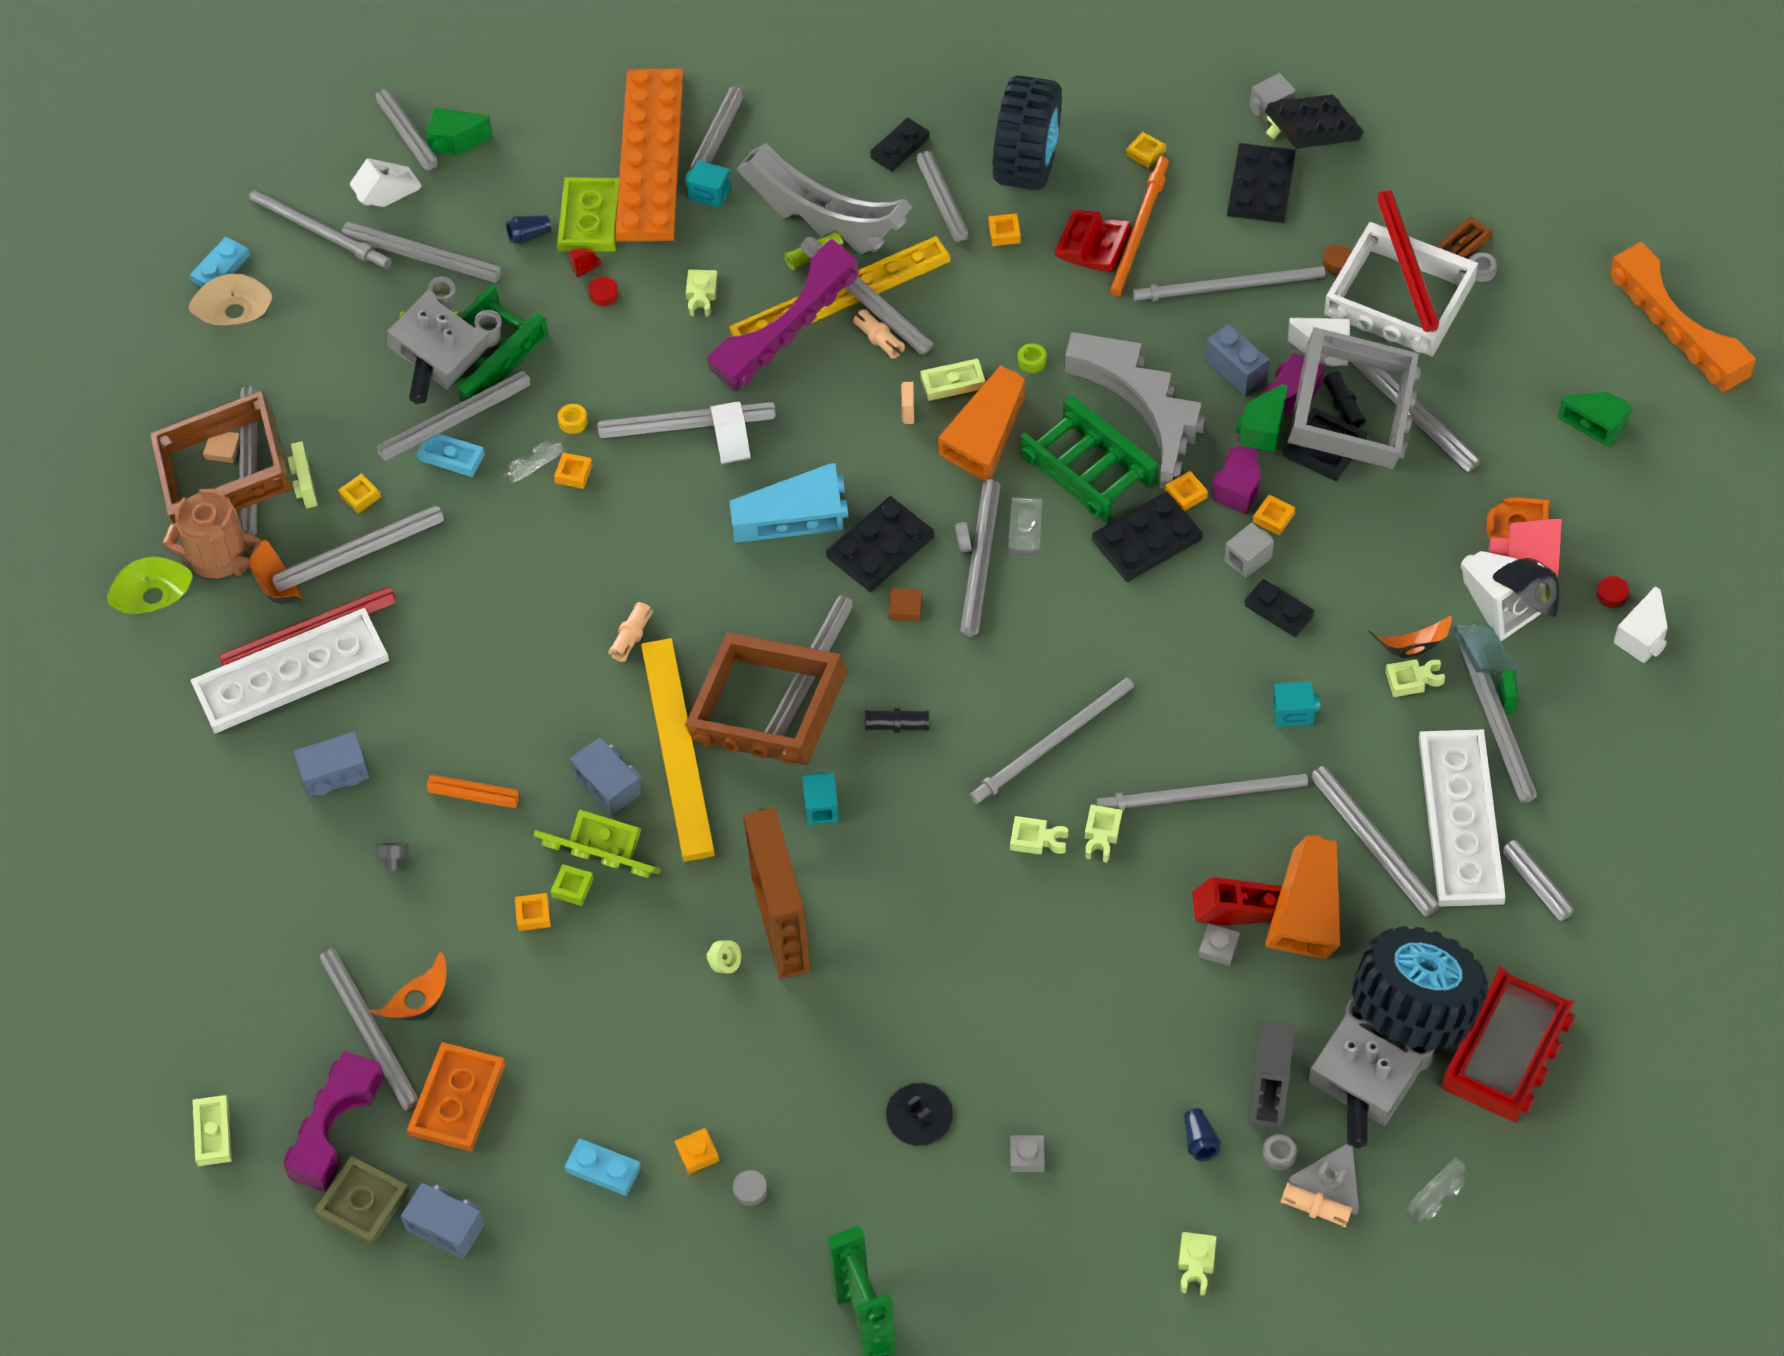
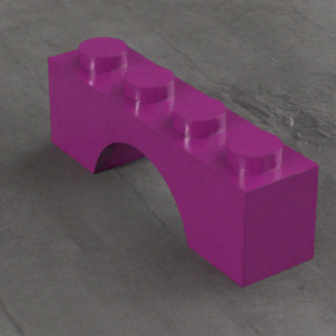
[284,1051,385,1193]

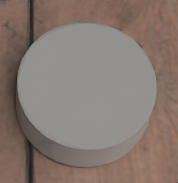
[1469,253,1497,282]
[955,521,973,553]
[1262,1134,1297,1170]
[733,1170,768,1206]

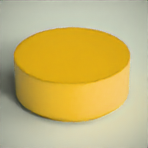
[557,404,588,434]

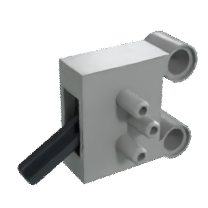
[387,276,501,405]
[1308,998,1435,1148]

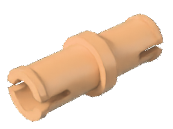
[853,309,905,359]
[608,602,653,662]
[1280,1182,1353,1228]

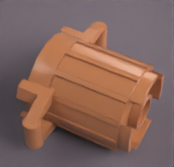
[162,489,262,579]

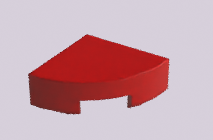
[569,248,602,277]

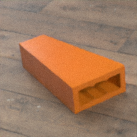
[938,365,1025,482]
[1266,835,1340,960]

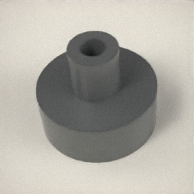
[376,842,409,870]

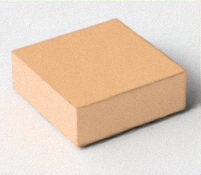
[901,382,914,424]
[203,432,240,464]

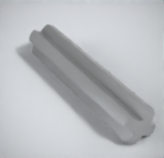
[1503,840,1574,921]

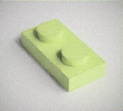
[920,358,986,401]
[288,441,318,509]
[193,1095,232,1166]

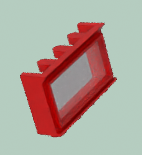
[1442,965,1576,1123]

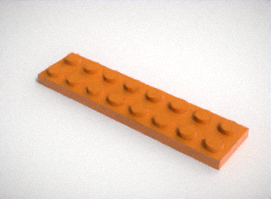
[616,69,684,242]

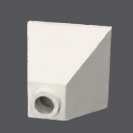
[1461,551,1547,642]

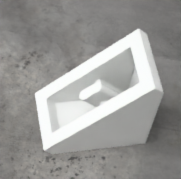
[710,401,751,465]

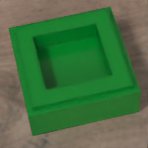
[1499,670,1519,714]

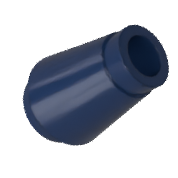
[506,215,551,245]
[1184,1108,1221,1161]

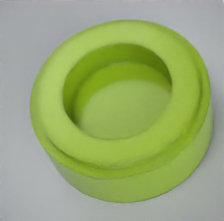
[1017,343,1047,373]

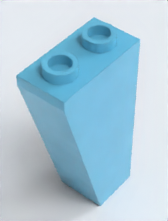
[729,463,848,543]

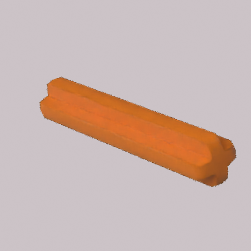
[427,774,520,808]

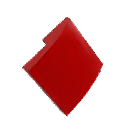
[1054,210,1132,272]

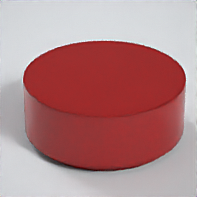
[588,277,618,306]
[1596,576,1629,608]

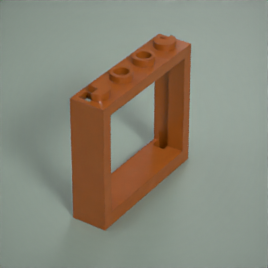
[150,391,293,523]
[685,632,848,765]
[743,807,811,979]

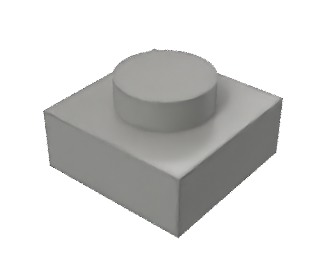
[1198,924,1240,966]
[1010,1135,1045,1172]

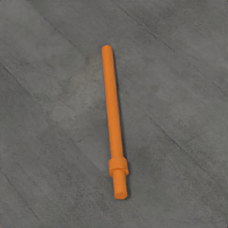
[1110,157,1170,296]

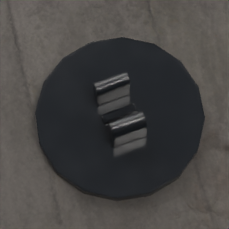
[886,1083,953,1146]

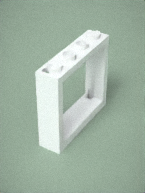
[1324,222,1478,357]

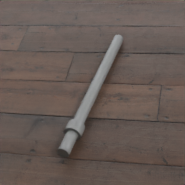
[249,190,392,269]

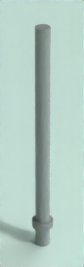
[1133,266,1325,302]
[969,677,1134,805]
[1097,774,1308,812]

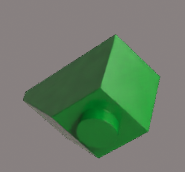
[425,107,493,155]
[1235,384,1288,452]
[1558,391,1633,447]

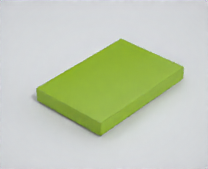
[557,177,619,252]

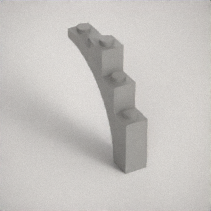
[736,143,912,255]
[1065,332,1206,489]

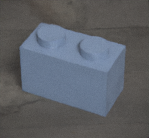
[1205,324,1269,397]
[294,731,369,797]
[570,737,642,816]
[400,1183,485,1259]

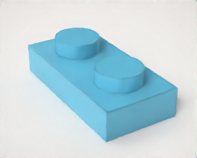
[190,236,250,287]
[416,434,485,477]
[564,1138,641,1196]

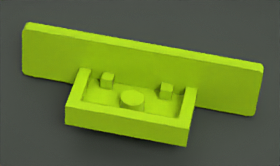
[534,809,662,878]

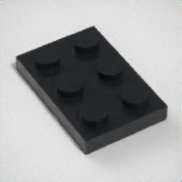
[1265,94,1364,149]
[1227,143,1296,223]
[1092,491,1203,582]
[826,496,935,593]

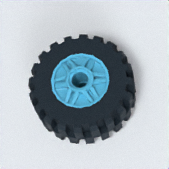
[992,75,1062,191]
[1352,926,1488,1050]

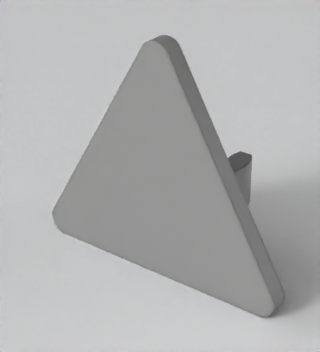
[1289,1144,1359,1215]

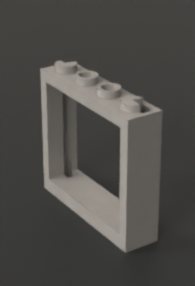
[1287,327,1421,469]

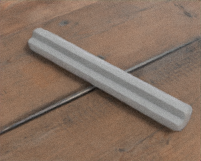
[691,86,744,170]
[375,89,438,171]
[917,151,968,242]

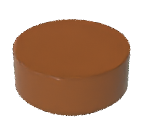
[1323,245,1352,274]

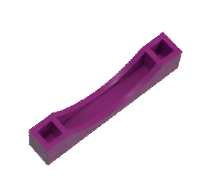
[707,238,859,391]
[1211,352,1325,515]

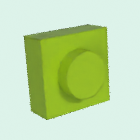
[551,864,594,906]

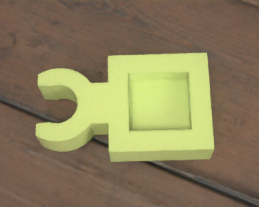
[686,270,718,317]
[1385,659,1445,697]
[1085,805,1123,862]
[1010,816,1069,855]
[1178,1232,1217,1295]

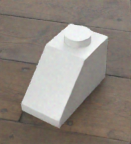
[349,158,422,207]
[1288,318,1350,366]
[1613,586,1668,663]

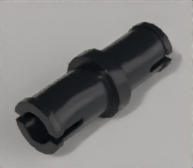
[1323,371,1366,428]
[865,708,929,733]

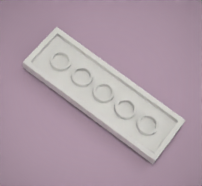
[191,608,389,734]
[1419,729,1506,907]

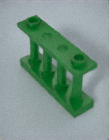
[454,284,549,402]
[1020,394,1159,523]
[826,1225,896,1356]

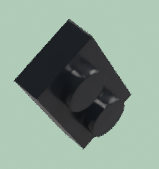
[870,117,929,172]
[1244,579,1314,637]

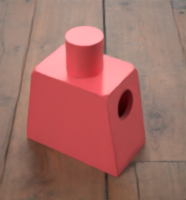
[1489,519,1562,578]

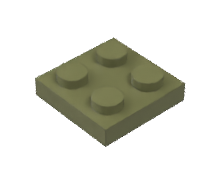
[313,1156,410,1247]

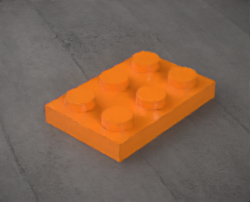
[407,1042,506,1152]

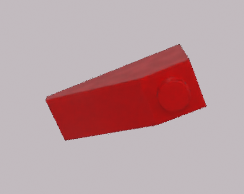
[1192,877,1282,926]

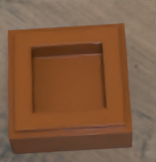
[889,588,923,621]

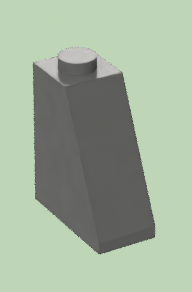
[1249,1021,1295,1129]

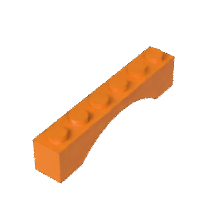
[1609,241,1756,393]

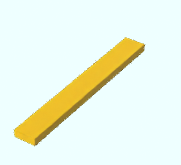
[729,236,950,337]
[641,638,715,862]

